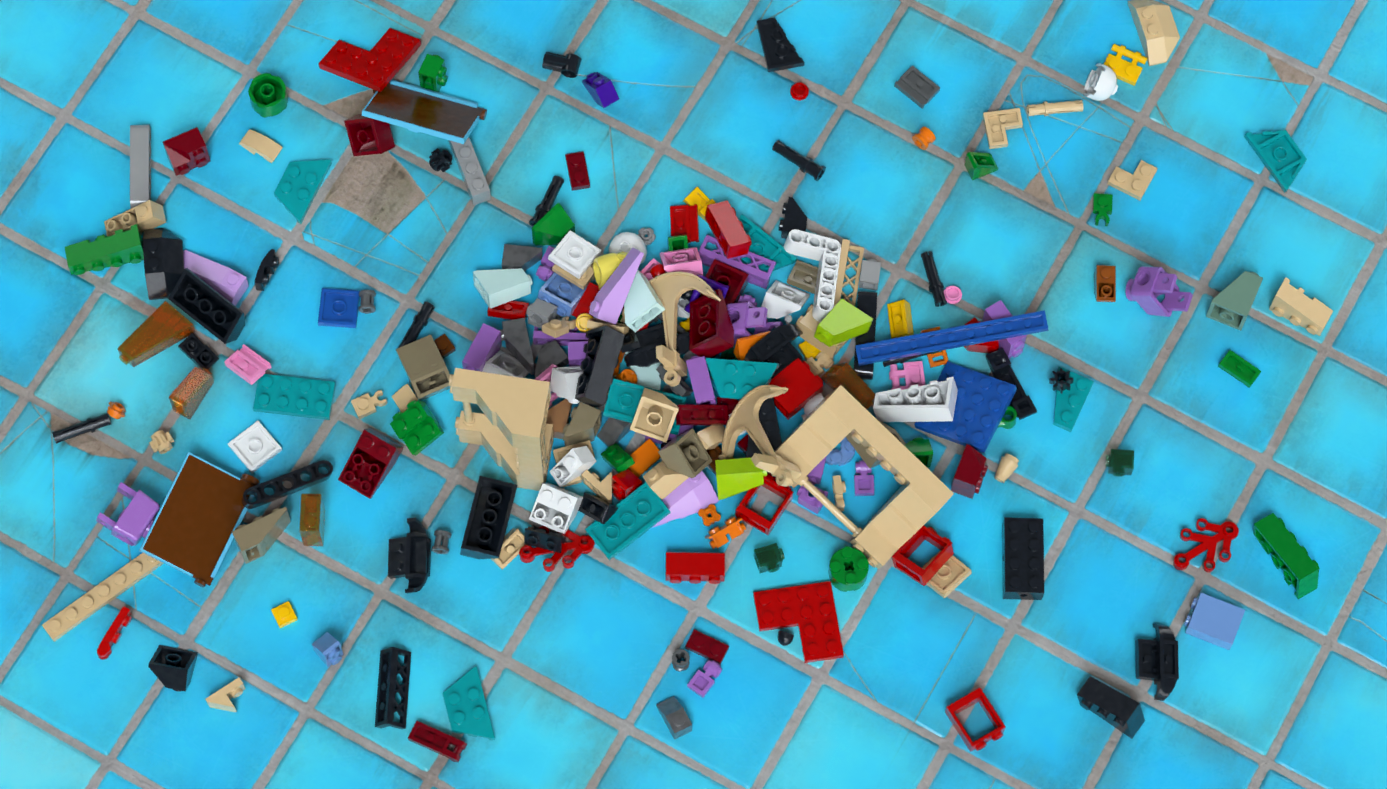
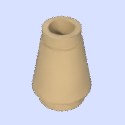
[994,453,1019,483]

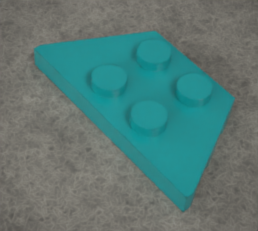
[1244,130,1307,193]
[274,160,332,224]
[739,214,797,273]
[706,358,779,399]
[443,666,495,740]

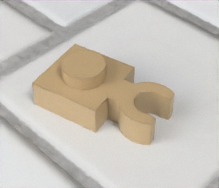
[542,316,576,338]
[351,390,387,419]
[832,475,846,512]

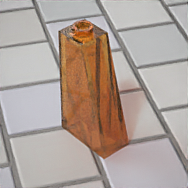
[117,301,195,367]

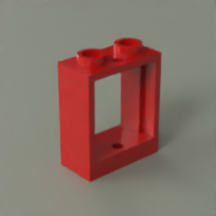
[735,474,793,536]
[892,525,954,586]
[945,688,1006,752]

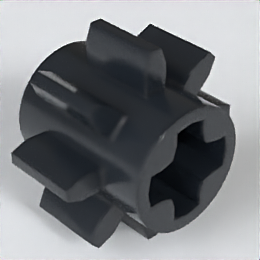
[429,148,452,172]
[1049,368,1074,394]

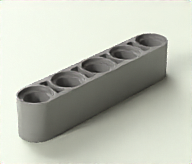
[130,124,151,208]

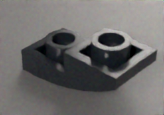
[255,249,279,291]
[178,333,219,372]

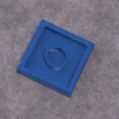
[318,288,360,328]

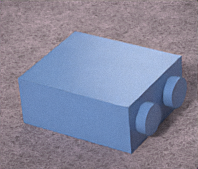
[1184,593,1245,650]

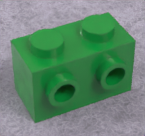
[418,54,448,92]

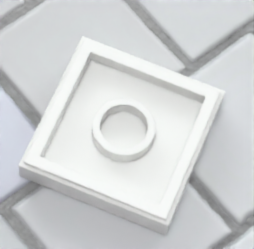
[548,230,601,279]
[228,421,282,473]

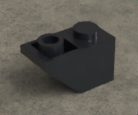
[778,197,807,239]

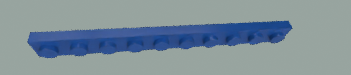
[855,310,1049,366]

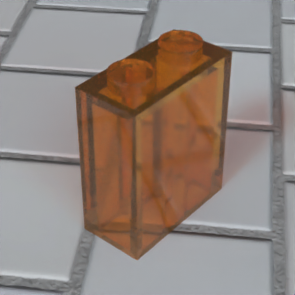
[299,494,325,546]

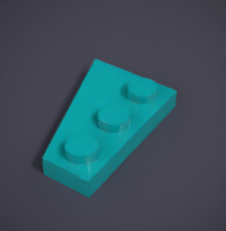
[1053,366,1094,432]

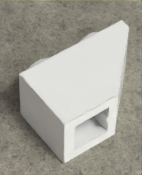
[549,446,596,487]

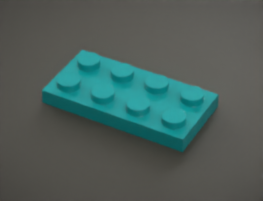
[253,374,336,420]
[603,378,687,435]
[585,482,671,560]

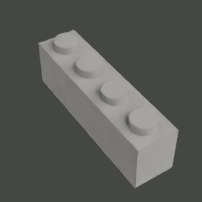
[448,137,491,206]

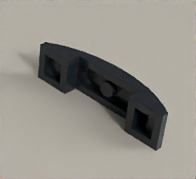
[986,348,1037,420]

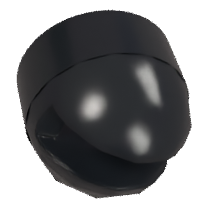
[777,630,794,646]

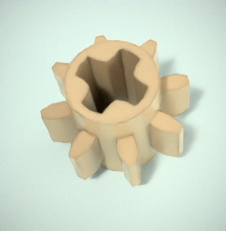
[149,430,174,454]

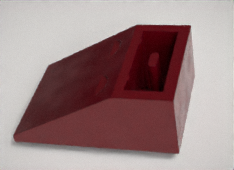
[338,428,404,499]

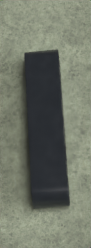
[853,291,877,380]
[241,460,333,509]

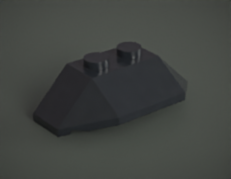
[143,228,184,300]

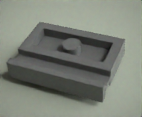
[894,65,940,109]

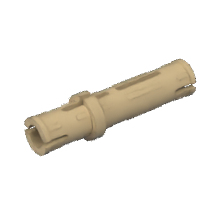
[1026,100,1083,116]

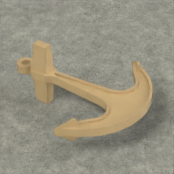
[620,272,721,387]
[719,385,802,487]

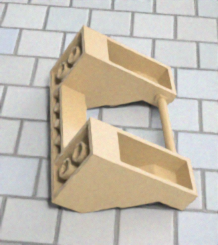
[449,368,554,491]
[775,385,954,569]

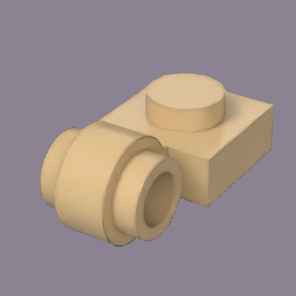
[805,352,834,376]

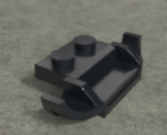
[624,323,690,367]
[744,324,803,379]
[388,517,431,594]
[1135,624,1179,701]

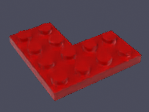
[318,28,421,92]
[753,581,844,663]

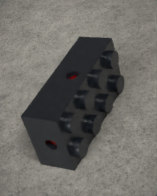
[1002,517,1044,600]

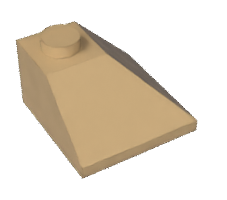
[630,387,679,442]
[643,461,689,499]

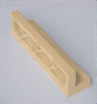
[833,239,864,308]

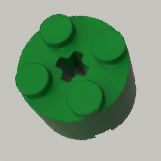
[248,73,288,117]
[829,546,869,592]

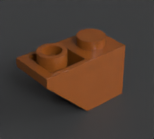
[1094,265,1116,302]

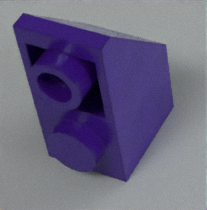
[582,72,619,108]

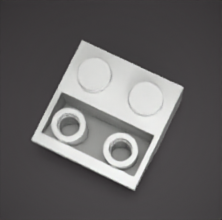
[550,365,583,404]
[529,482,583,534]

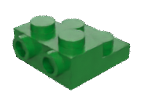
[390,400,444,456]

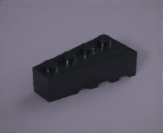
[575,326,625,408]

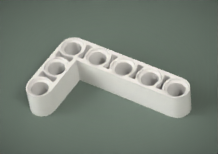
[784,229,841,322]

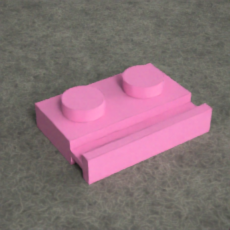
[224,344,272,385]

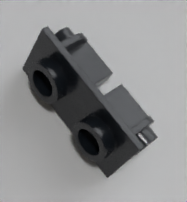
[524,526,566,553]

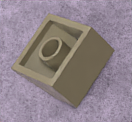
[658,428,712,478]

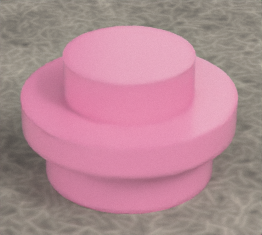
[944,286,962,304]

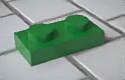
[1218,350,1261,388]
[601,443,635,473]

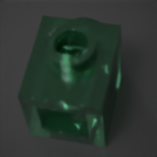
[1105,449,1134,477]
[754,543,785,573]

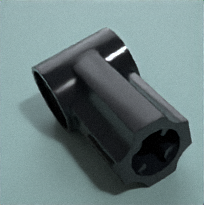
[542,52,582,78]

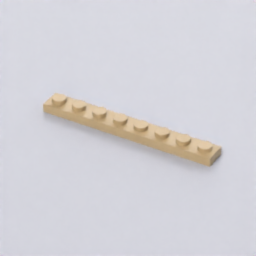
[42,553,164,642]

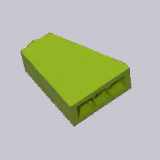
[814,299,873,347]
[715,458,767,500]

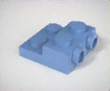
[537,272,588,318]

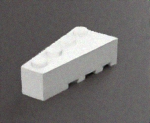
[873,377,958,422]

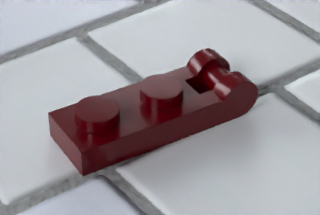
[408,721,467,763]

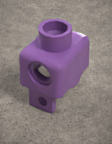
[1125,267,1193,317]
[726,302,783,345]
[96,482,160,546]

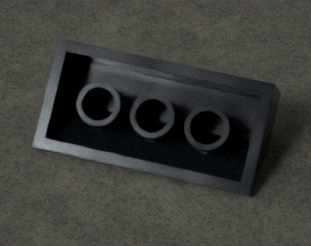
[168,268,245,344]
[460,476,517,559]

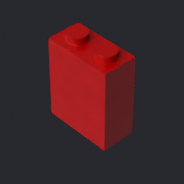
[769,358,824,420]

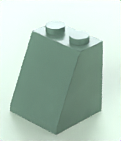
[1206,271,1263,331]

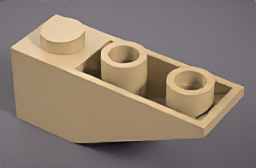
[104,200,166,237]

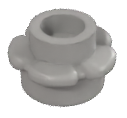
[638,228,656,245]

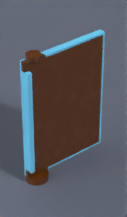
[361,79,487,144]
[139,452,260,587]

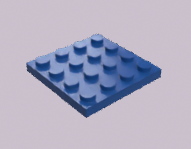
[915,361,1017,453]

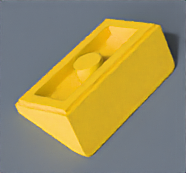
[887,299,914,339]

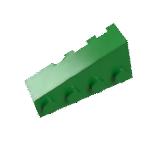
[65,224,144,275]
[1253,513,1320,599]

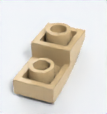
[239,129,283,163]
[696,425,725,450]

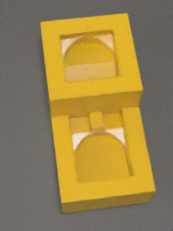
[683,187,716,222]

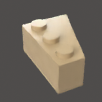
[1269,277,1333,336]

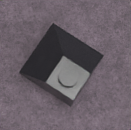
[148,645,198,692]

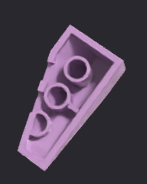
[589,248,644,325]
[183,250,249,306]
[652,471,719,528]

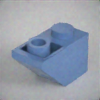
[312,632,343,667]

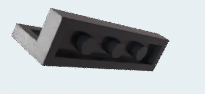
[375,647,411,729]

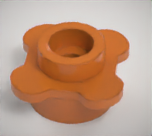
[107,401,126,419]
[698,504,721,526]

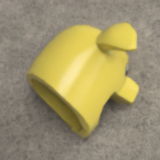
[593,252,628,290]

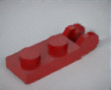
[97,606,132,660]

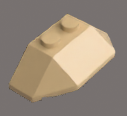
[1128,0,1180,66]

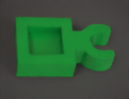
[1093,193,1113,226]

